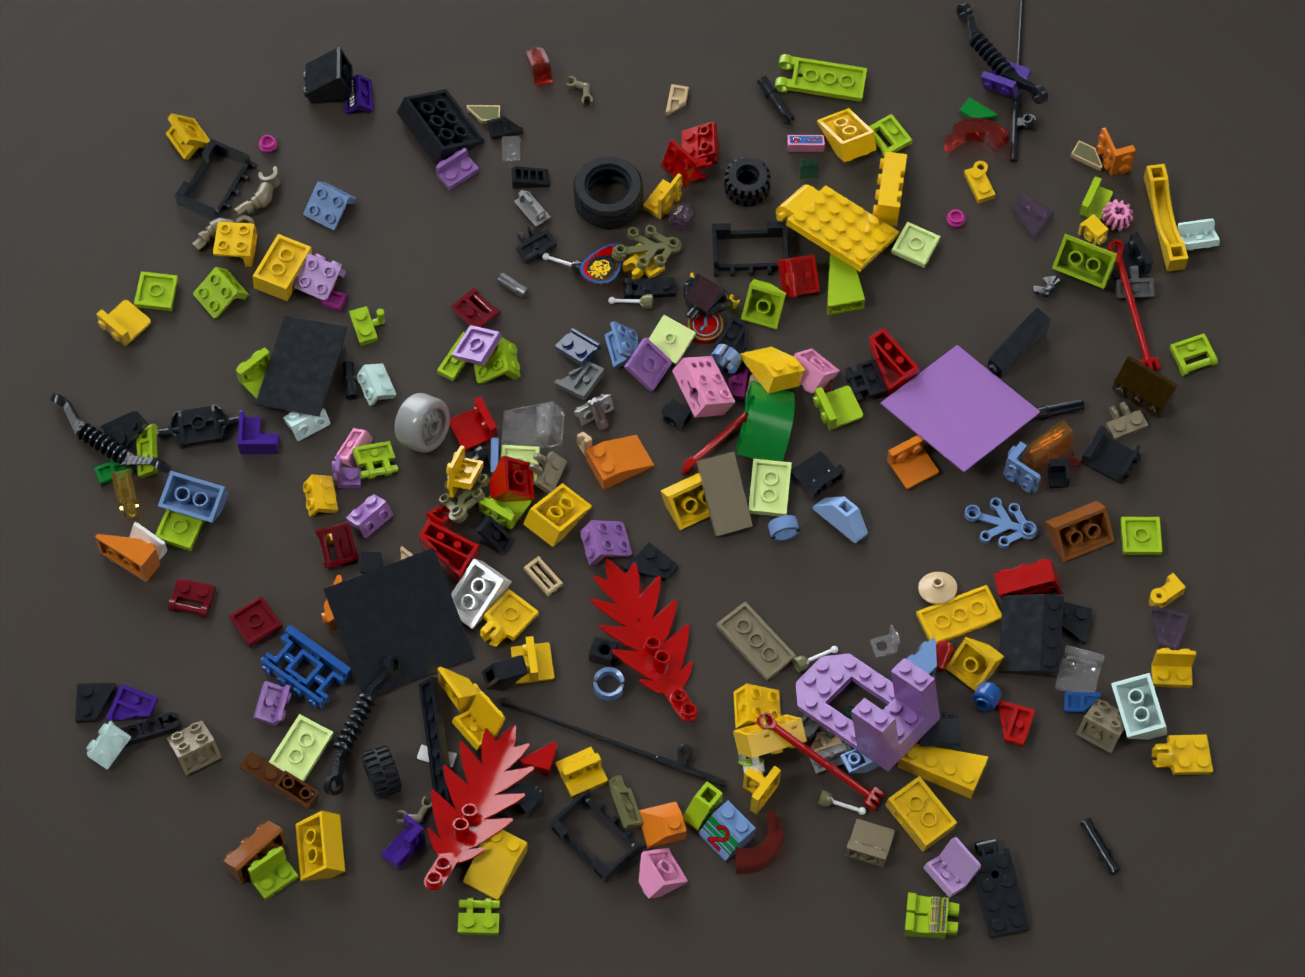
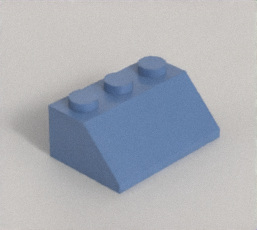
[158,471,229,523]

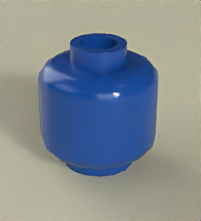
[973,682,1002,711]

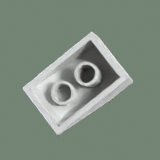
[451,559,512,629]

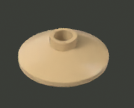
[918,572,957,604]

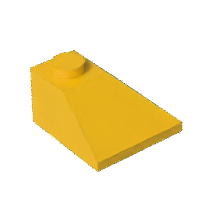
[946,637,1005,691]
[437,667,481,714]

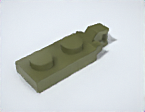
[609,775,643,828]

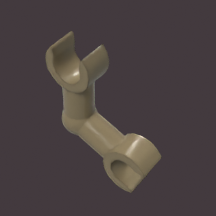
[566,76,593,107]
[396,796,432,825]

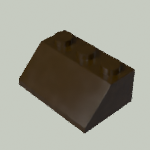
[1112,356,1178,418]

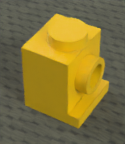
[1078,214,1108,246]

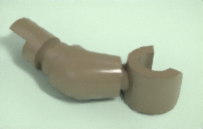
[234,166,281,215]
[192,215,255,250]

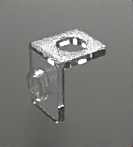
[502,136,520,161]
[870,625,900,658]

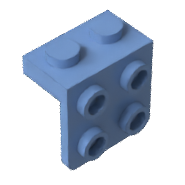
[1003,441,1041,494]

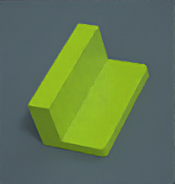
[1079,176,1113,221]

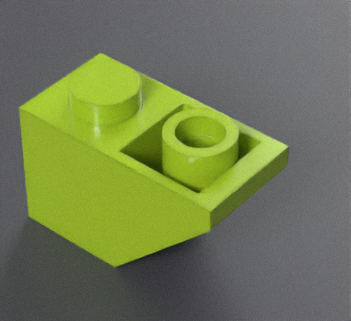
[683,781,723,831]

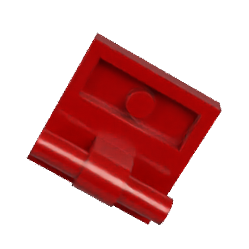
[682,121,719,164]
[777,254,820,298]

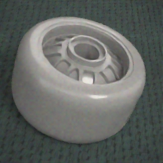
[395,393,450,453]

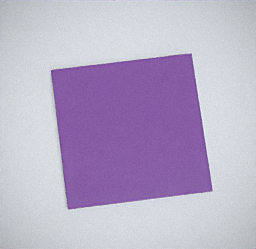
[880,345,1040,472]

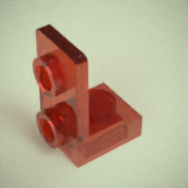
[526,47,553,85]

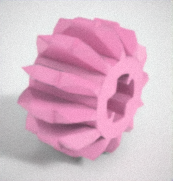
[1102,199,1133,232]

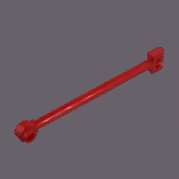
[1108,240,1161,371]
[681,389,788,475]
[757,712,884,811]

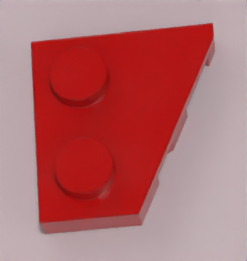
[998,700,1036,747]

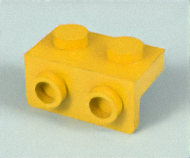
[303,474,338,517]

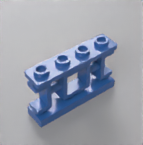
[260,625,352,710]

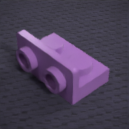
[436,148,479,191]

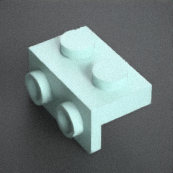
[1178,218,1220,251]
[357,364,397,406]
[283,408,331,441]
[86,721,131,770]

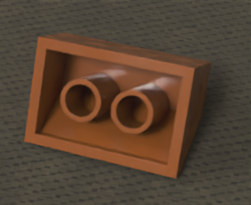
[1045,501,1115,562]
[223,821,287,884]

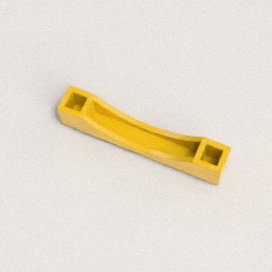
[1144,164,1188,272]

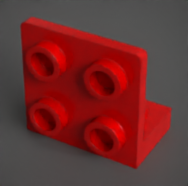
[449,397,498,451]

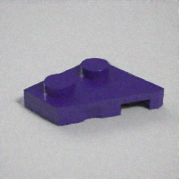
[106,684,159,721]

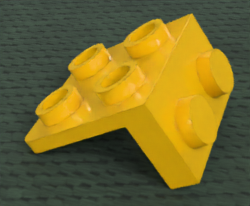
[96,300,151,347]
[452,691,505,751]

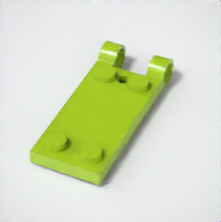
[775,54,867,102]

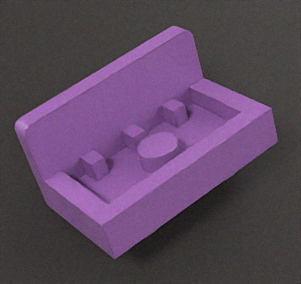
[346,494,393,538]
[253,681,291,726]

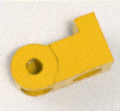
[1149,573,1186,610]

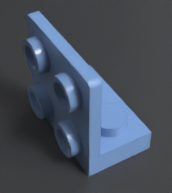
[303,181,356,230]

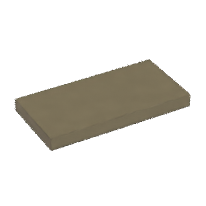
[696,452,753,536]
[716,601,797,682]

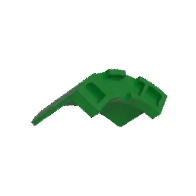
[736,381,795,461]

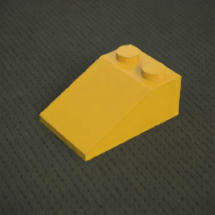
[817,108,876,162]
[740,347,805,394]
[523,483,592,547]
[463,830,528,900]

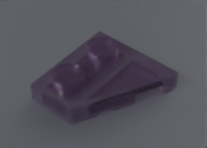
[1012,193,1053,240]
[1151,605,1189,650]

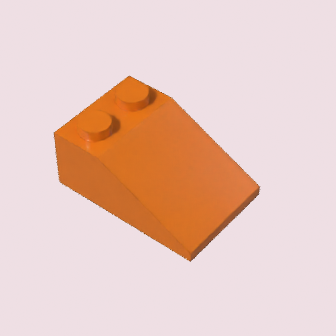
[586,435,654,490]
[95,534,161,582]

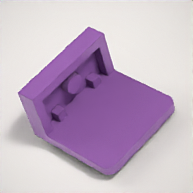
[580,520,632,565]

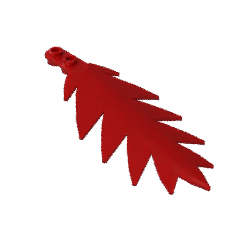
[590,558,698,722]
[424,725,534,891]

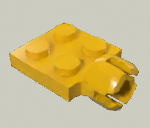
[480,589,539,647]
[1152,734,1213,775]

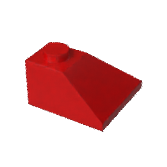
[490,456,535,502]

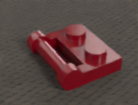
[451,288,501,328]
[315,521,359,568]
[168,578,216,618]

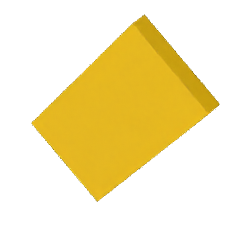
[916,585,1002,645]

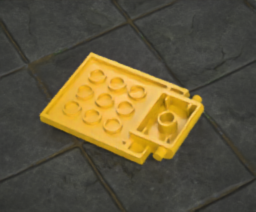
[776,185,899,272]

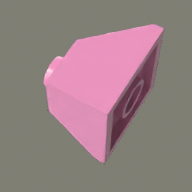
[794,348,840,393]
[639,848,688,899]

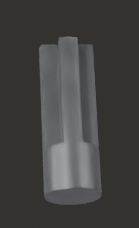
[497,273,529,298]
[588,397,609,430]

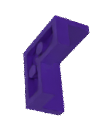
[238,410,279,454]
[381,814,425,870]

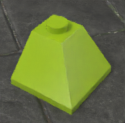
[741,279,786,329]

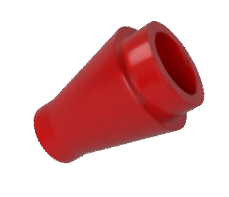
[936,641,954,671]

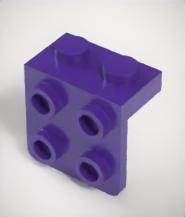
[981,61,1031,99]

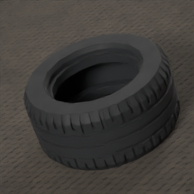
[573,156,643,228]

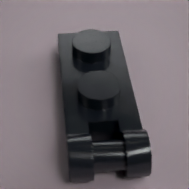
[622,277,676,299]

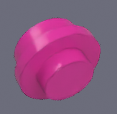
[259,135,277,153]
[947,209,965,227]

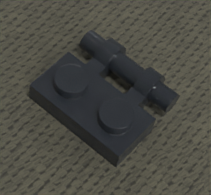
[844,359,888,403]

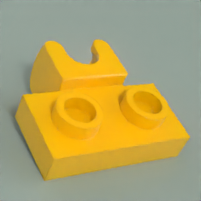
[622,243,665,279]

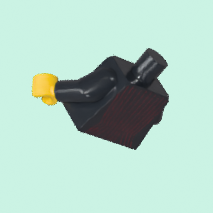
[683,273,740,321]

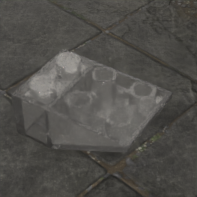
[501,401,564,448]

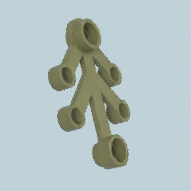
[612,225,682,270]
[439,471,490,523]

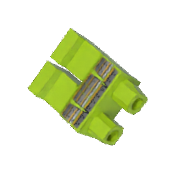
[905,892,959,939]

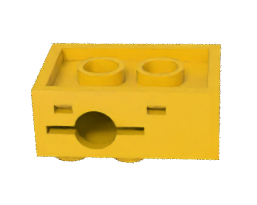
[253,234,312,301]
[733,714,807,758]
[885,776,957,852]

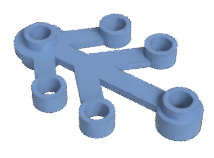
[964,497,1038,549]

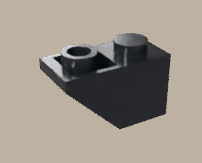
[482,655,528,691]

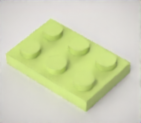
[748,459,792,517]
[269,714,334,782]

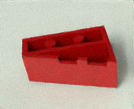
[869,328,919,396]
[419,520,480,583]
[994,559,1063,601]

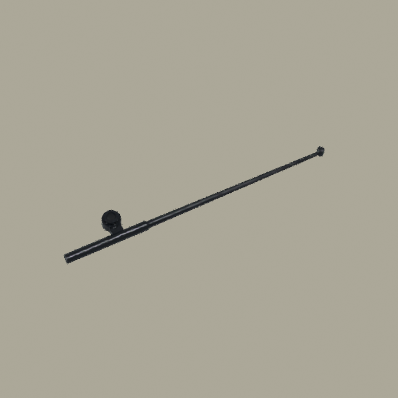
[1010,0,1037,163]
[500,697,726,787]

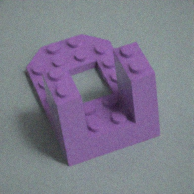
[796,654,940,771]

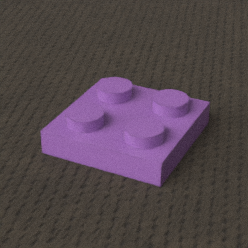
[452,325,502,366]
[624,338,672,391]

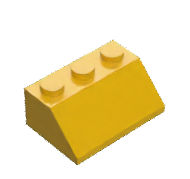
[660,473,710,530]
[296,811,345,881]

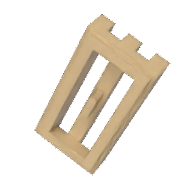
[524,556,563,597]

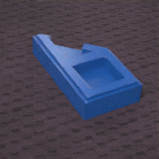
[1064,692,1101,712]

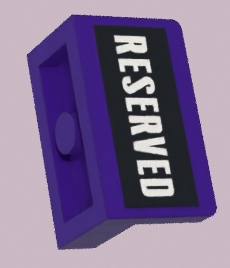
[344,74,373,114]

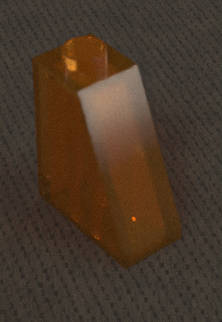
[1022,419,1074,471]

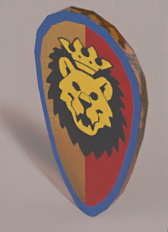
[580,243,623,285]

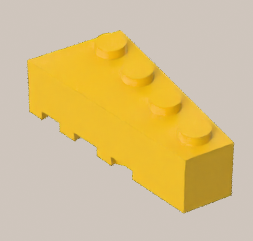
[873,151,907,226]
[898,744,988,799]

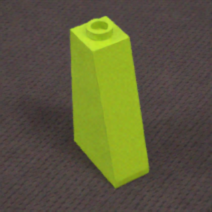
[827,253,865,315]

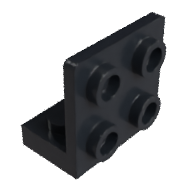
[1111,232,1153,281]
[791,451,845,500]

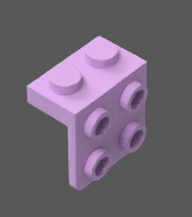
[294,253,346,301]
[923,837,981,898]

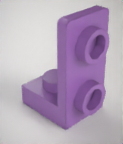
[332,454,362,488]

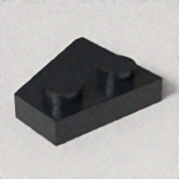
[624,542,678,581]

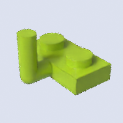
[349,306,385,346]

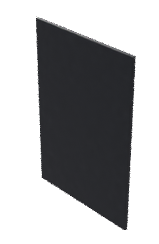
[255,316,349,417]

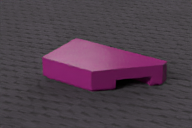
[320,289,348,313]
[728,367,750,401]

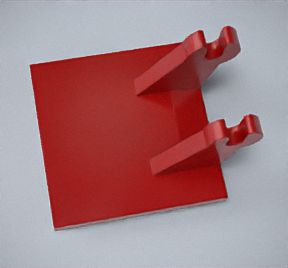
[661,139,712,188]

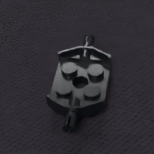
[158,405,239,449]

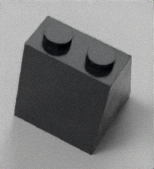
[303,47,353,104]

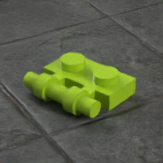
[352,441,398,479]
[458,898,500,936]

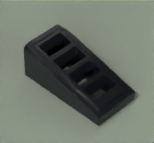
[511,166,549,189]

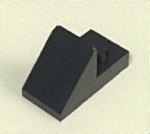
[476,516,514,555]

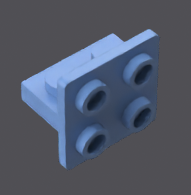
[604,321,639,369]

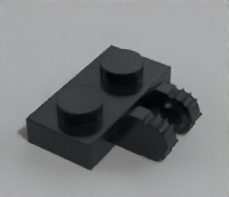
[516,226,557,264]

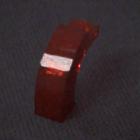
[943,118,1010,154]
[735,810,784,874]

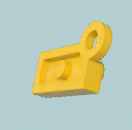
[964,161,996,204]

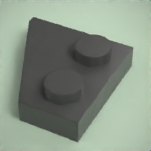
[554,361,606,400]

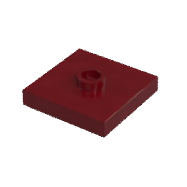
[228,596,283,648]

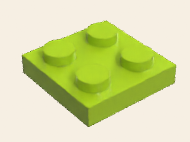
[134,271,179,312]
[155,510,204,551]
[1120,517,1162,555]

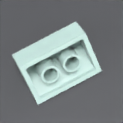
[1111,673,1167,740]

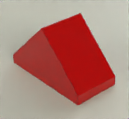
[426,505,454,529]
[520,741,557,777]

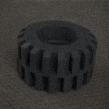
[724,156,771,207]
[361,744,402,800]

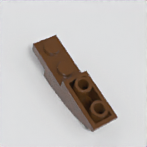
[239,751,319,809]

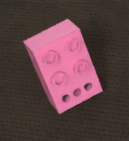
[672,356,735,417]

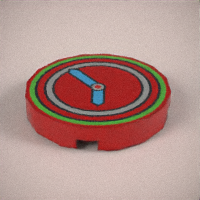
[687,313,724,344]

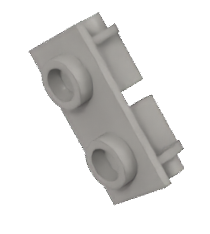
[514,190,551,227]
[574,394,614,426]
[809,743,851,774]

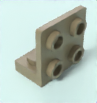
[1076,699,1125,753]
[167,721,222,776]
[845,819,895,868]

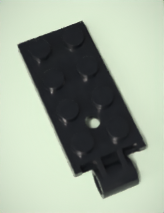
[973,838,1030,939]

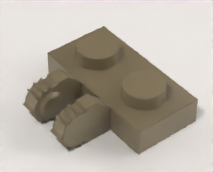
[1105,401,1148,441]
[529,451,567,494]

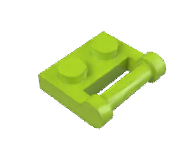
[869,114,912,158]
[1169,333,1218,376]

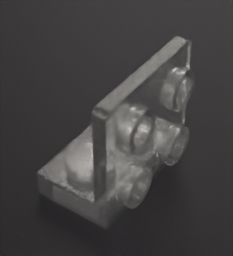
[1055,645,1105,693]

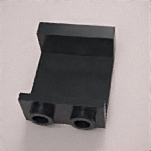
[1081,425,1141,484]

